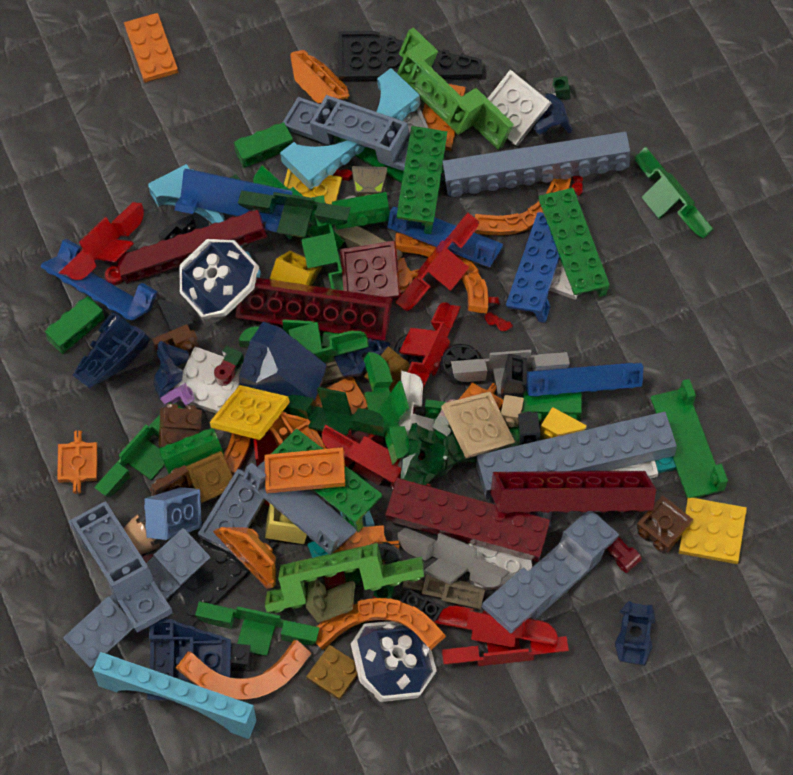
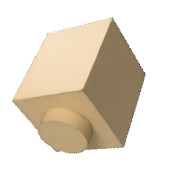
[501,395,524,427]

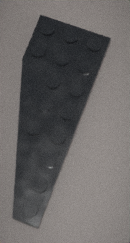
[338,31,482,80]
[163,521,278,627]

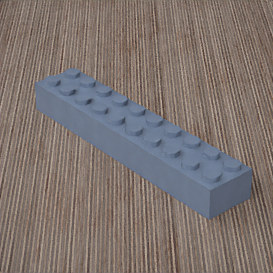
[443,132,630,197]
[476,412,677,500]

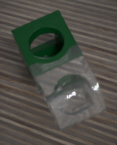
[535,76,571,100]

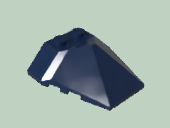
[73,311,151,388]
[239,322,327,401]
[147,619,231,700]

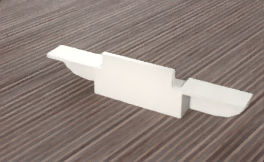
[392,371,434,489]

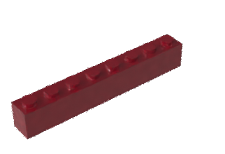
[117,210,267,284]

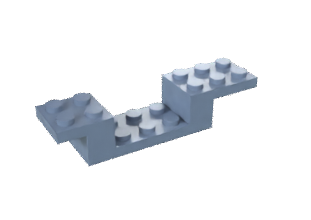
[282,95,410,171]
[68,501,173,633]
[481,511,619,633]
[63,528,210,668]

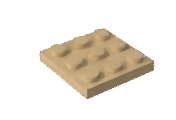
[441,392,515,458]

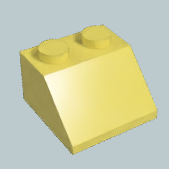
[265,504,307,544]

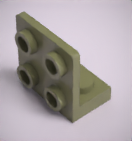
[306,579,355,623]

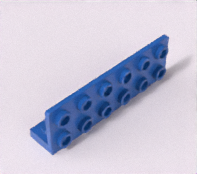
[175,169,293,232]
[387,206,503,267]
[506,212,560,323]
[41,239,158,320]
[526,363,644,397]

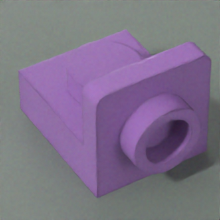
[160,383,195,405]

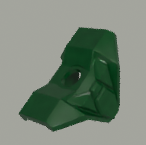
[400,423,449,485]
[432,434,488,480]

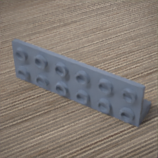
[243,461,356,555]

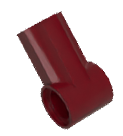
[606,537,642,573]

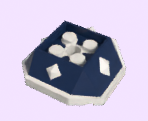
[180,239,259,319]
[351,621,437,702]

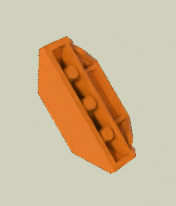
[290,50,350,103]
[269,412,327,449]
[213,527,276,589]

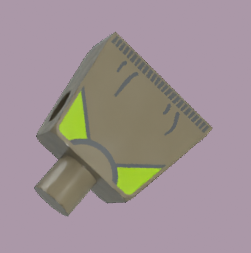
[352,166,387,197]

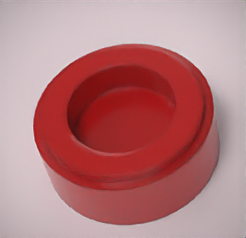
[105,266,123,285]

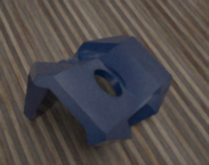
[534,94,573,135]
[334,339,390,377]
[154,341,189,399]
[615,601,656,665]

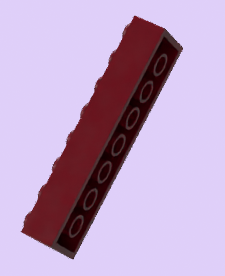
[236,277,392,340]
[490,471,656,513]
[386,478,550,562]

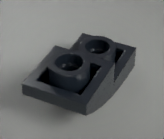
[159,215,196,241]
[400,588,443,622]

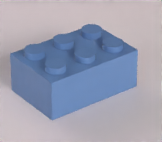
[144,487,202,540]

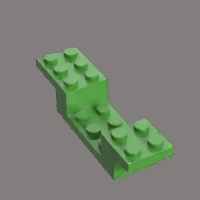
[397,27,514,150]
[265,543,424,613]

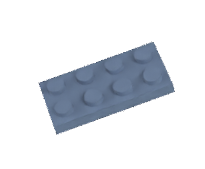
[198,469,266,554]

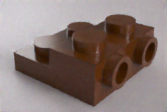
[152,324,199,362]
[159,404,202,448]
[150,465,193,496]
[637,495,693,553]

